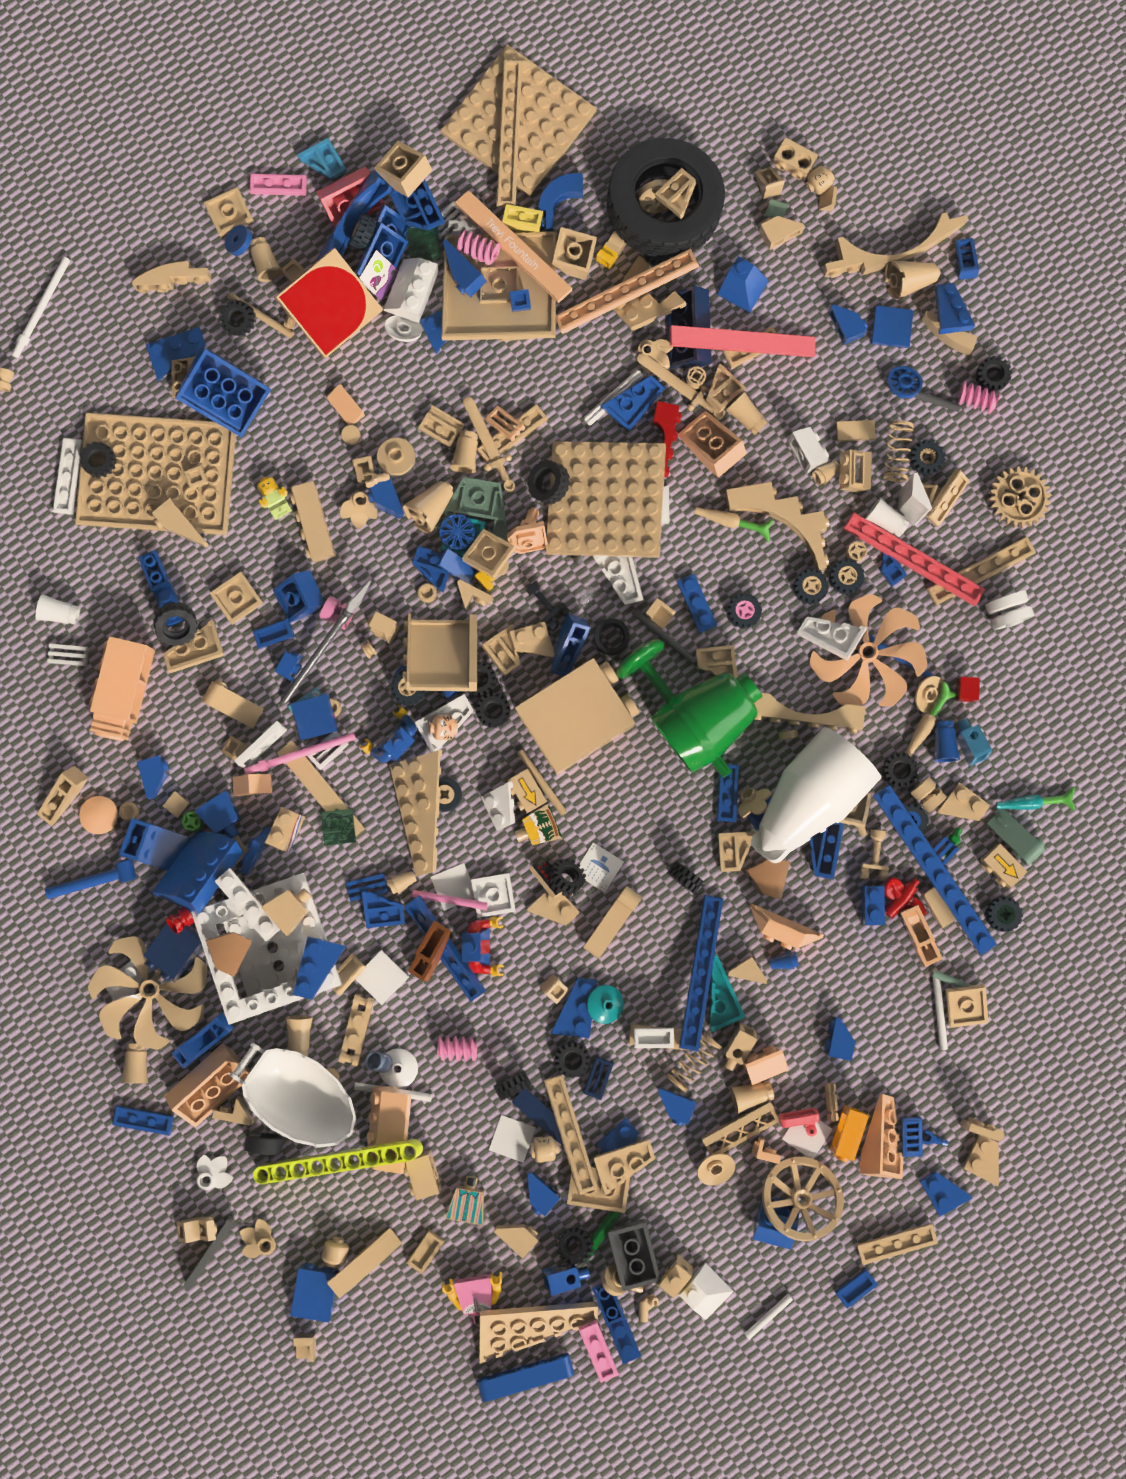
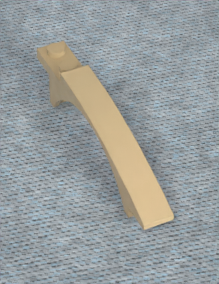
[823,212,968,278]

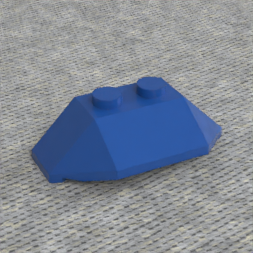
[389,179,445,231]

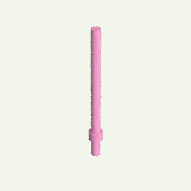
[244,732,356,775]

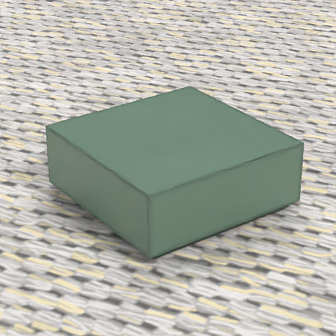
[764,199,788,218]

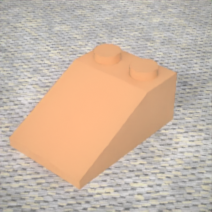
[678,410,746,478]

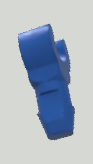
[922,1130,948,1146]

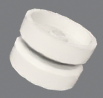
[985,590,1035,630]

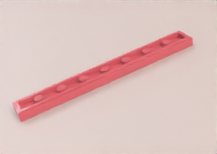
[670,325,815,357]
[844,512,986,607]

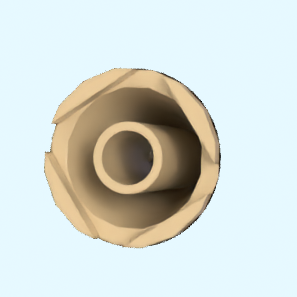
[885,261,940,299]
[402,481,453,533]

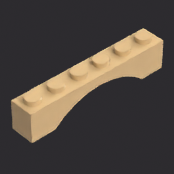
[754,693,866,734]

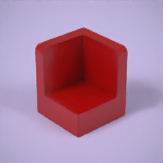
[956,677,980,702]

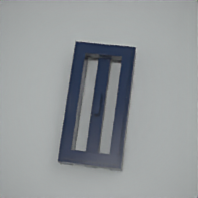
[583,1056,614,1100]

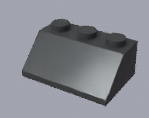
[608,1218,661,1291]

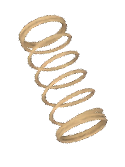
[883,420,914,482]
[666,1032,722,1092]

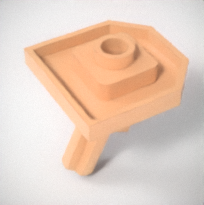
[507,507,547,554]

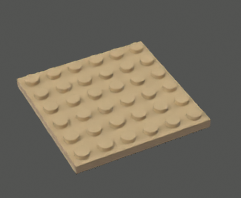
[441,44,597,198]
[546,442,666,558]

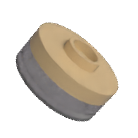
[377,438,416,479]

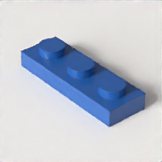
[677,574,717,634]

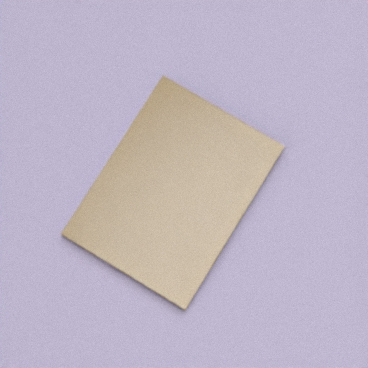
[75,412,236,535]

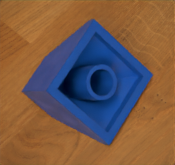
[718,256,769,313]

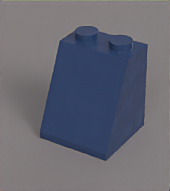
[143,923,203,983]

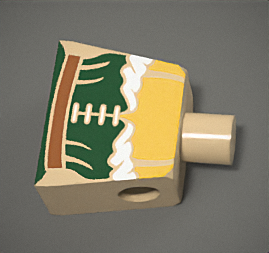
[514,804,562,845]
[655,1254,693,1298]

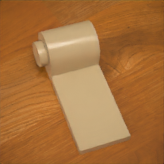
[201,680,264,729]

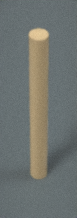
[227,292,294,338]
[517,750,567,816]

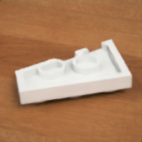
[593,556,644,605]
[797,617,867,661]
[414,694,474,752]

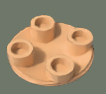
[79,796,118,834]

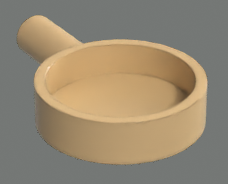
[601,1265,643,1296]

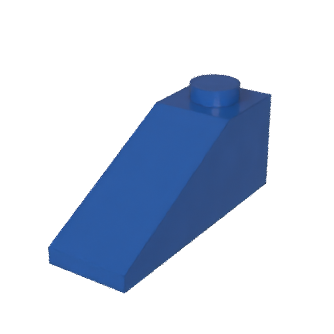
[443,239,487,298]
[550,614,591,677]

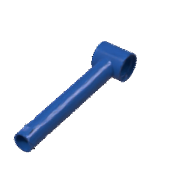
[45,860,137,899]

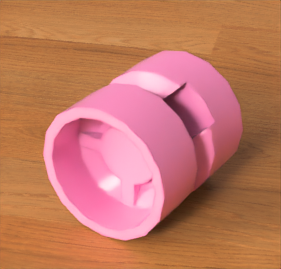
[320,596,354,630]

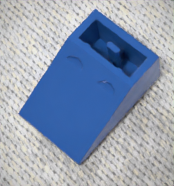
[119,818,191,871]

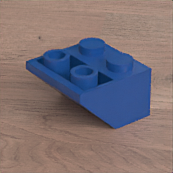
[753,1196,799,1250]

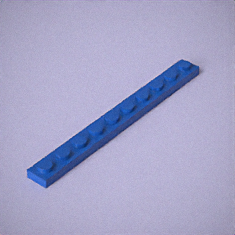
[872,785,997,955]

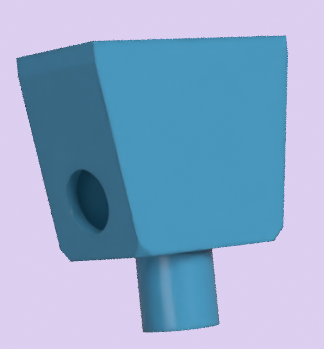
[957,718,993,766]

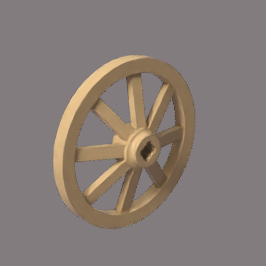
[762,1157,844,1241]

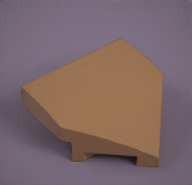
[746,857,790,899]
[205,931,252,977]

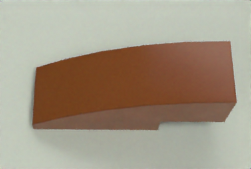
[408,920,451,982]

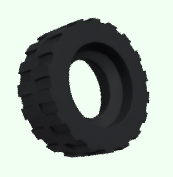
[527,460,570,504]
[153,602,198,647]

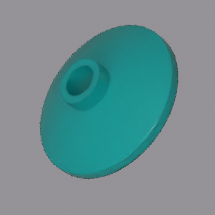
[587,985,624,1024]

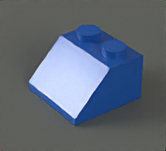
[273,570,325,623]

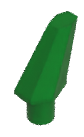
[943,827,962,857]

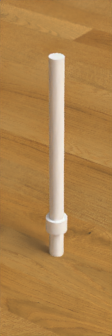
[11,257,70,359]

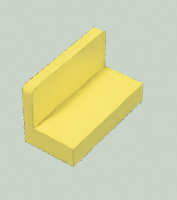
[502,204,543,233]

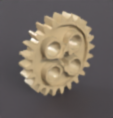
[988,466,1052,529]

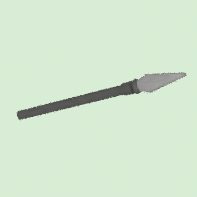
[280,580,371,704]

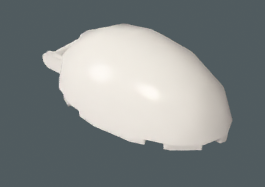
[229,1042,356,1147]

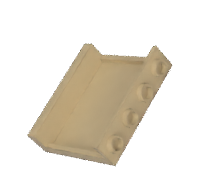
[403,613,477,691]

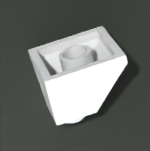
[679,1262,734,1319]

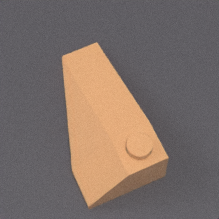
[860,1094,903,1179]

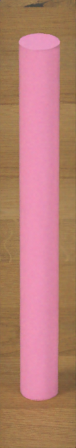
[412,890,488,910]

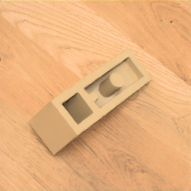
[152,498,209,548]
[37,766,89,826]

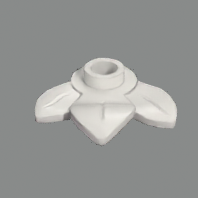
[196,1155,233,1190]

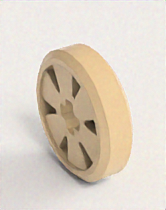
[637,180,669,213]

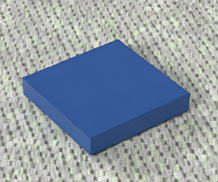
[871,306,913,348]
[291,694,338,741]

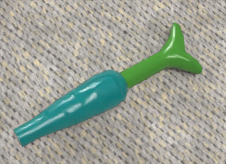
[996,786,1075,811]

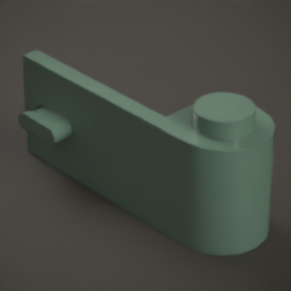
[986,809,1045,866]

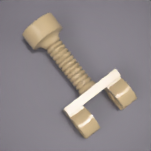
[859,830,889,882]

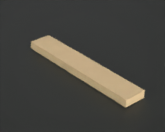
[926,536,1036,606]
[277,741,365,837]
[543,1074,598,1195]

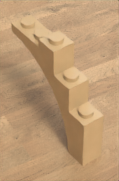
[725,482,829,572]

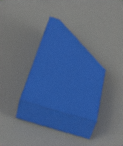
[880,553,907,587]

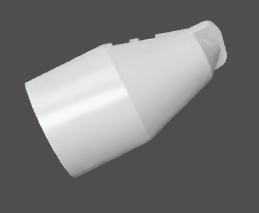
[751,727,881,863]

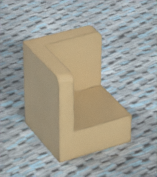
[352,456,376,483]
[645,598,675,629]
[293,1333,316,1362]

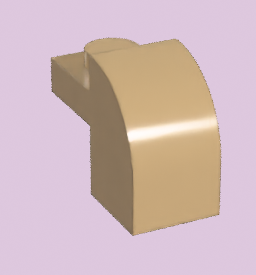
[176,1216,217,1243]

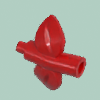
[884,877,927,919]

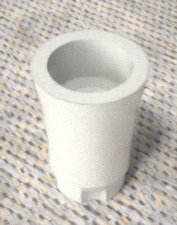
[865,497,910,537]
[36,594,80,625]

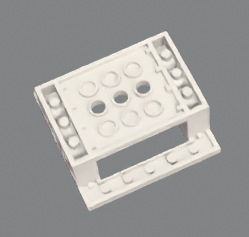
[191,873,342,1025]

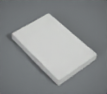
[235,721,287,768]

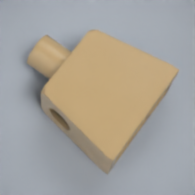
[261,888,312,936]

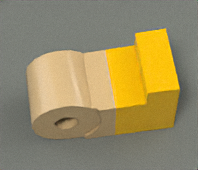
[596,231,626,270]
[475,561,509,593]

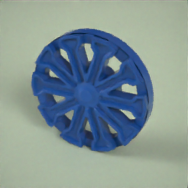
[887,366,923,399]
[439,514,475,550]

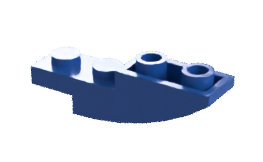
[138,549,184,628]
[592,1284,642,1365]

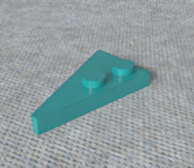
[710,954,745,1032]

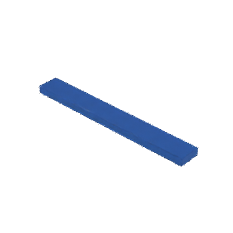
[679,895,724,1052]

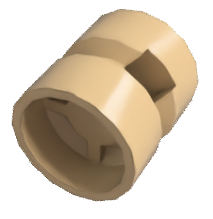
[910,776,947,813]

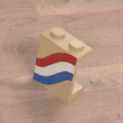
[265,807,305,852]

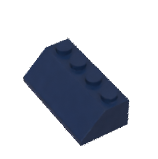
[666,285,712,369]

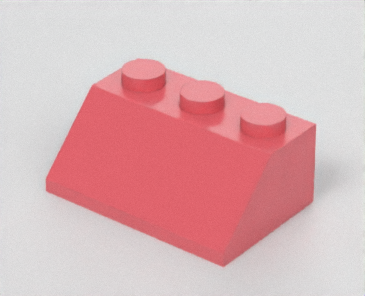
[316,166,385,227]

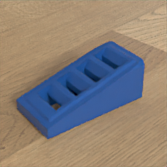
[954,238,979,280]
[900,1116,923,1157]

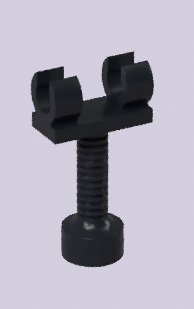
[525,580,573,631]

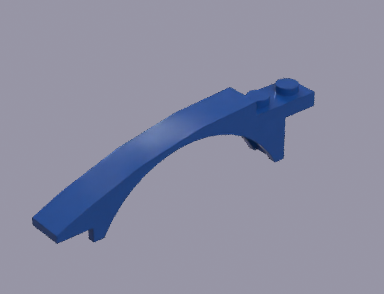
[317,169,392,260]

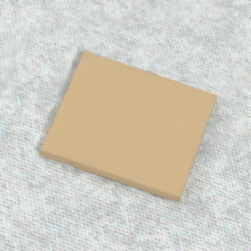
[441,231,557,340]

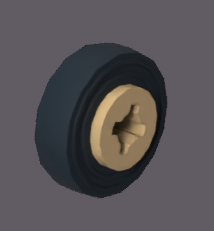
[439,777,462,812]

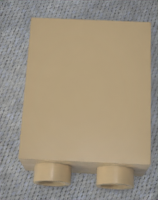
[515,658,640,775]

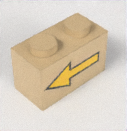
[508,768,547,814]
[980,844,1027,888]

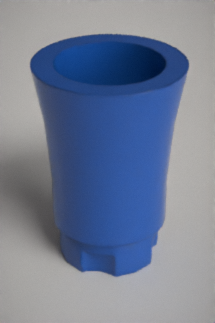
[933,721,961,763]

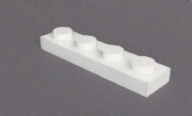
[215,868,280,941]

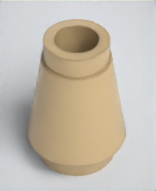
[812,460,840,485]
[386,871,417,894]

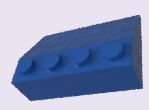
[175,345,271,438]
[152,831,243,914]

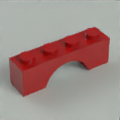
[653,401,682,478]

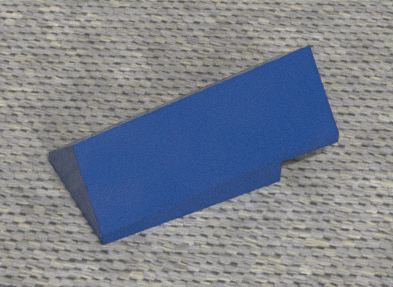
[355,205,411,278]

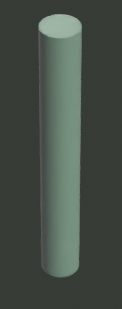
[931,969,987,993]

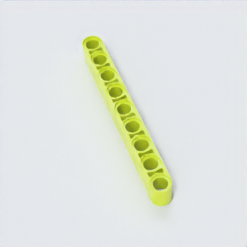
[253,1139,423,1184]

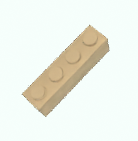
[290,481,336,563]

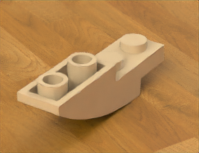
[132,261,211,293]

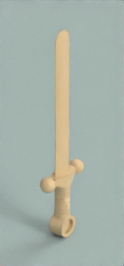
[637,353,725,420]
[463,397,515,492]

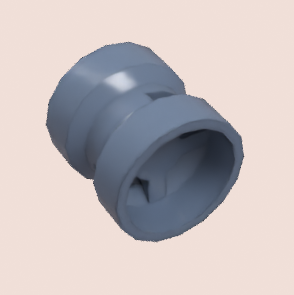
[365,1051,392,1073]

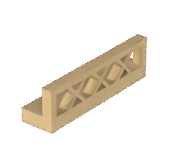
[701,1101,780,1155]

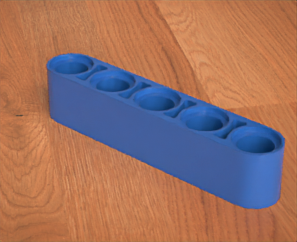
[476,1353,575,1402]

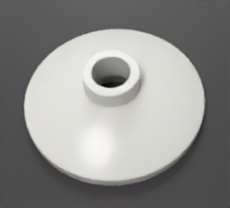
[385,315,422,342]
[379,1048,418,1088]

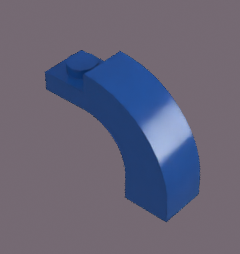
[538,173,583,232]
[172,1013,234,1069]

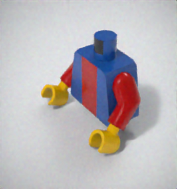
[462,916,504,977]

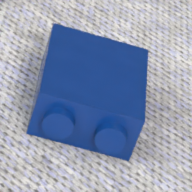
[290,1262,339,1323]

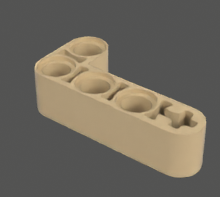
[583,886,643,959]

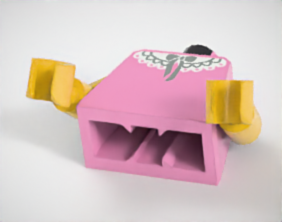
[441,1272,502,1324]

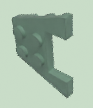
[435,477,508,542]

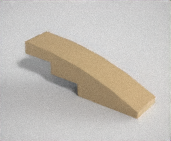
[327,1228,402,1299]

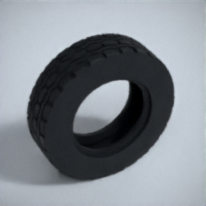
[606,138,725,258]

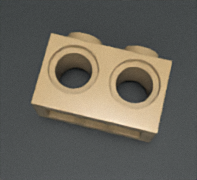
[772,137,818,181]

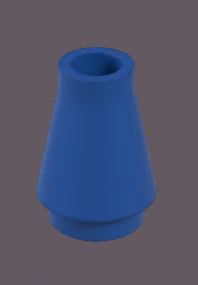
[770,950,799,969]

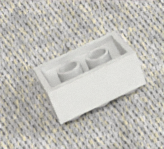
[384,258,438,323]

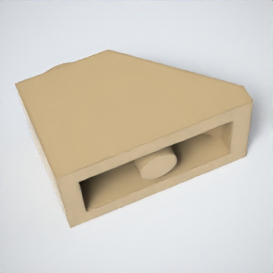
[759,216,804,250]
[494,1224,539,1258]

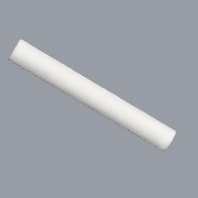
[744,1294,793,1340]

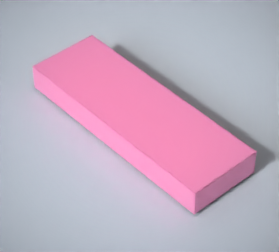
[250,173,307,196]
[578,1319,619,1382]

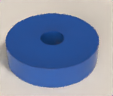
[225,225,252,256]

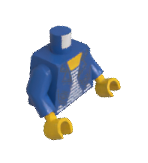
[360,705,417,763]

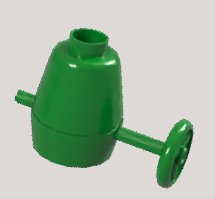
[616,639,763,778]

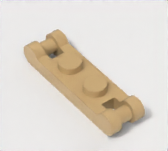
[339,994,374,1067]

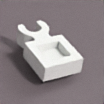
[448,215,482,236]

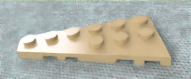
[389,750,442,876]
[479,1302,598,1364]

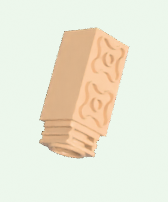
[89,636,155,741]

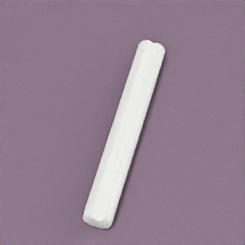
[584,370,643,426]

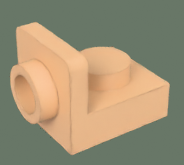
[752,1137,781,1164]

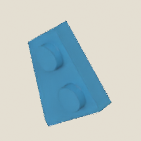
[297,138,347,181]

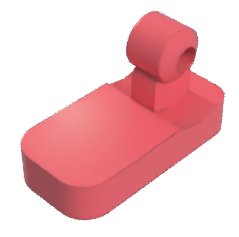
[779,1108,820,1136]

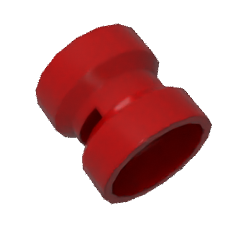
[166,907,194,934]

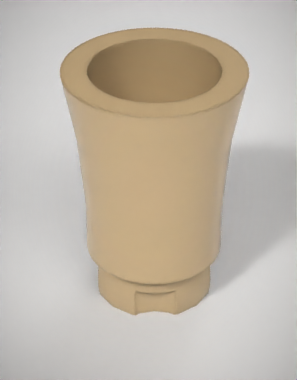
[250,237,283,282]
[726,392,768,435]
[450,430,478,474]
[285,1015,313,1057]
[121,1043,148,1083]
[730,1081,774,1113]

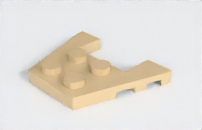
[612,256,686,331]

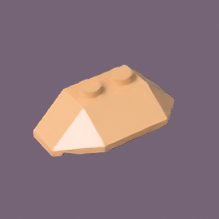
[749,904,824,950]

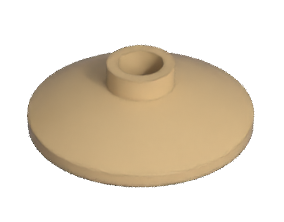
[915,676,943,714]
[697,1153,735,1186]

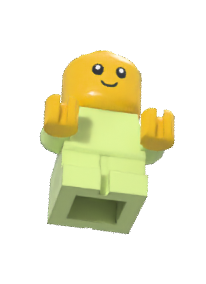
[257,477,292,520]

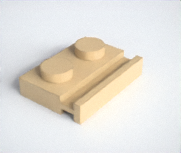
[418,405,465,449]

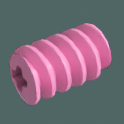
[457,230,501,265]
[957,380,1000,415]
[437,1036,477,1061]

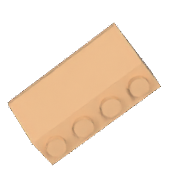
[164,1043,251,1127]
[367,1086,411,1174]

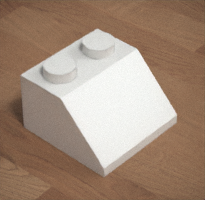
[788,427,829,474]

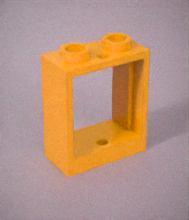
[830,1105,869,1162]

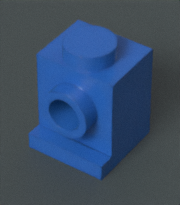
[275,651,302,682]

